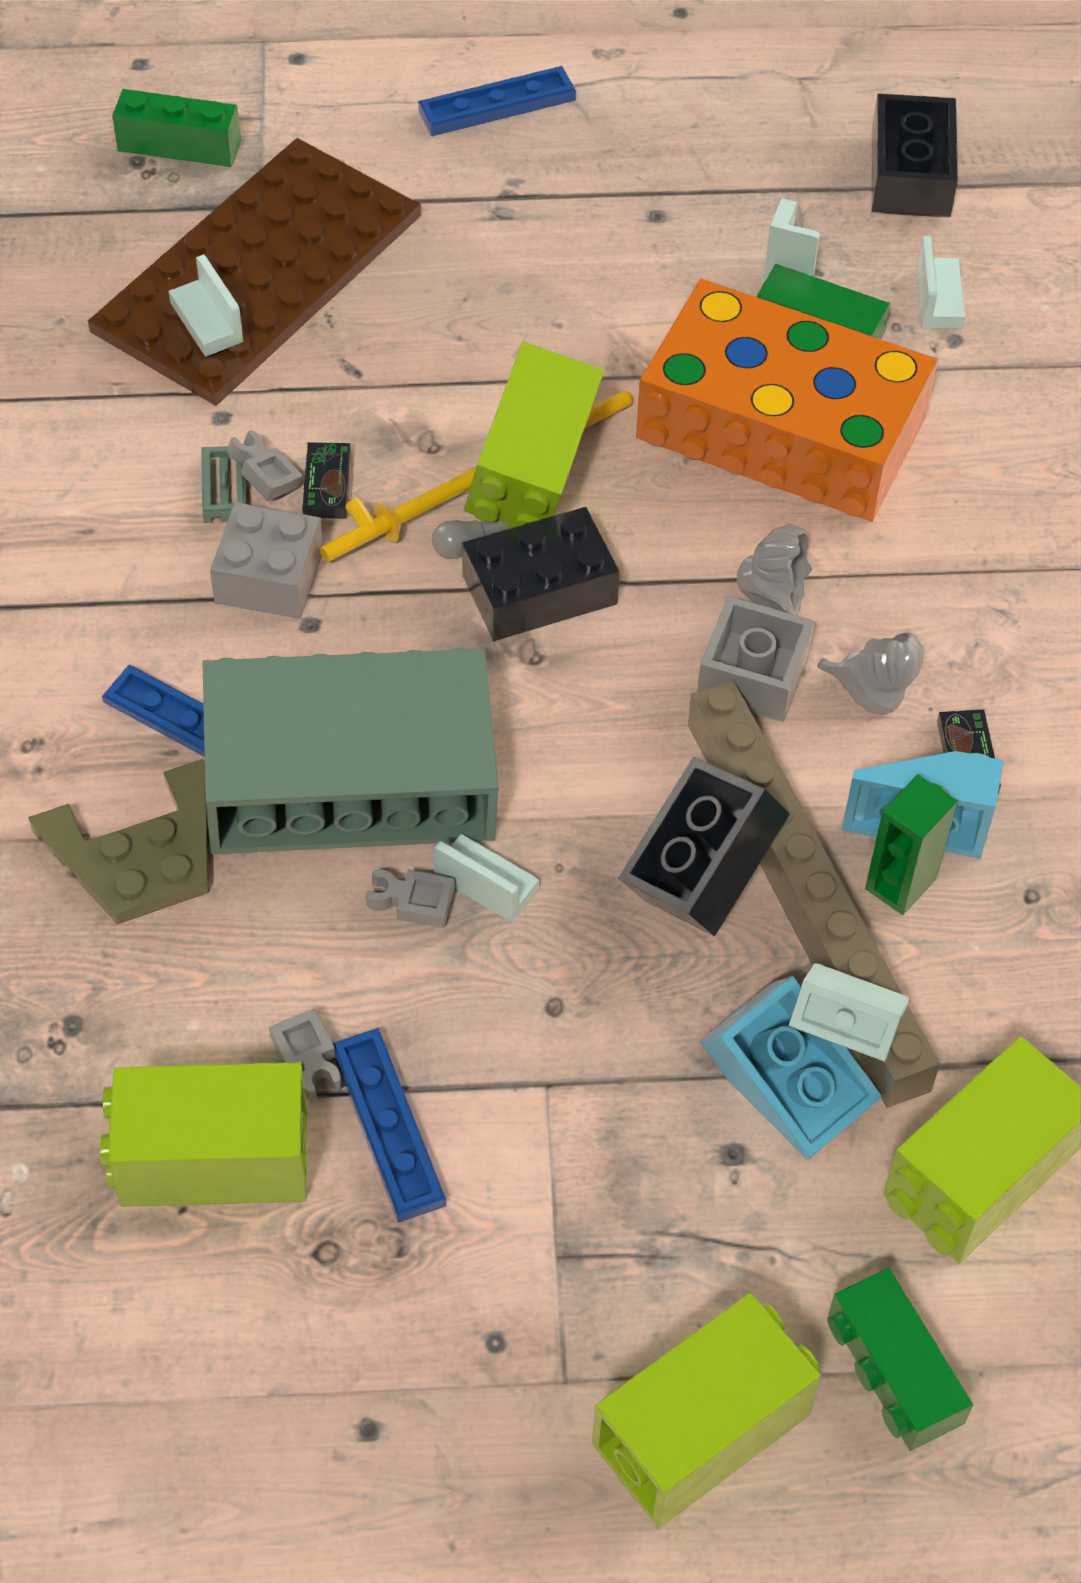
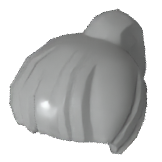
[736,524,812,615]
[817,632,924,715]

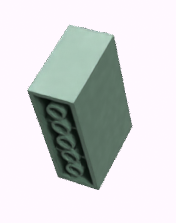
[202,648,499,854]

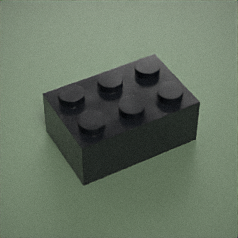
[871,93,958,216]
[462,506,620,642]
[618,756,790,937]

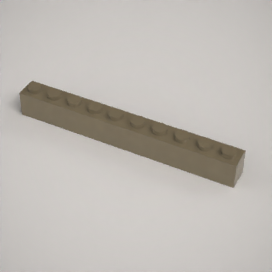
[688,680,940,1108]

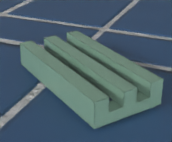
[201,446,247,523]

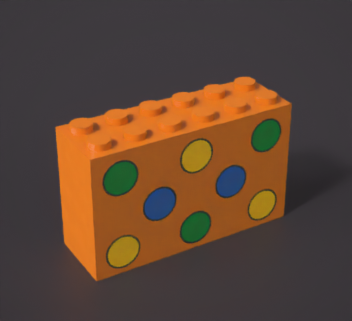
[636,278,938,522]

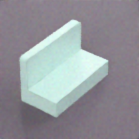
[763,198,820,284]
[916,236,965,329]
[169,255,243,357]
[433,834,540,923]
[789,964,909,1062]

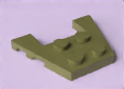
[28,759,209,925]

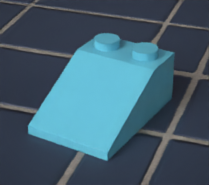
[842,751,1004,859]
[699,976,882,1159]

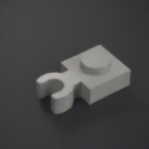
[227,430,303,501]
[366,869,455,928]
[269,1009,341,1102]

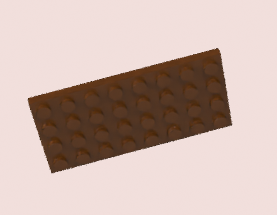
[88,138,421,406]

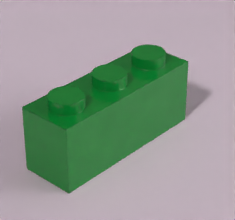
[112,89,241,167]
[756,264,890,339]
[865,774,958,915]
[827,1267,974,1451]

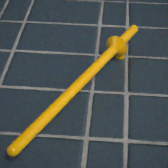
[319,391,633,563]

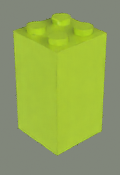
[463,341,604,528]
[883,1036,1081,1264]
[100,1062,307,1207]
[592,1292,821,1529]

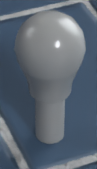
[432,520,510,559]

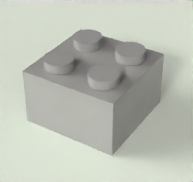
[210,502,323,619]
[697,596,815,722]

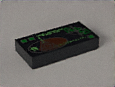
[302,442,351,519]
[937,709,1001,794]

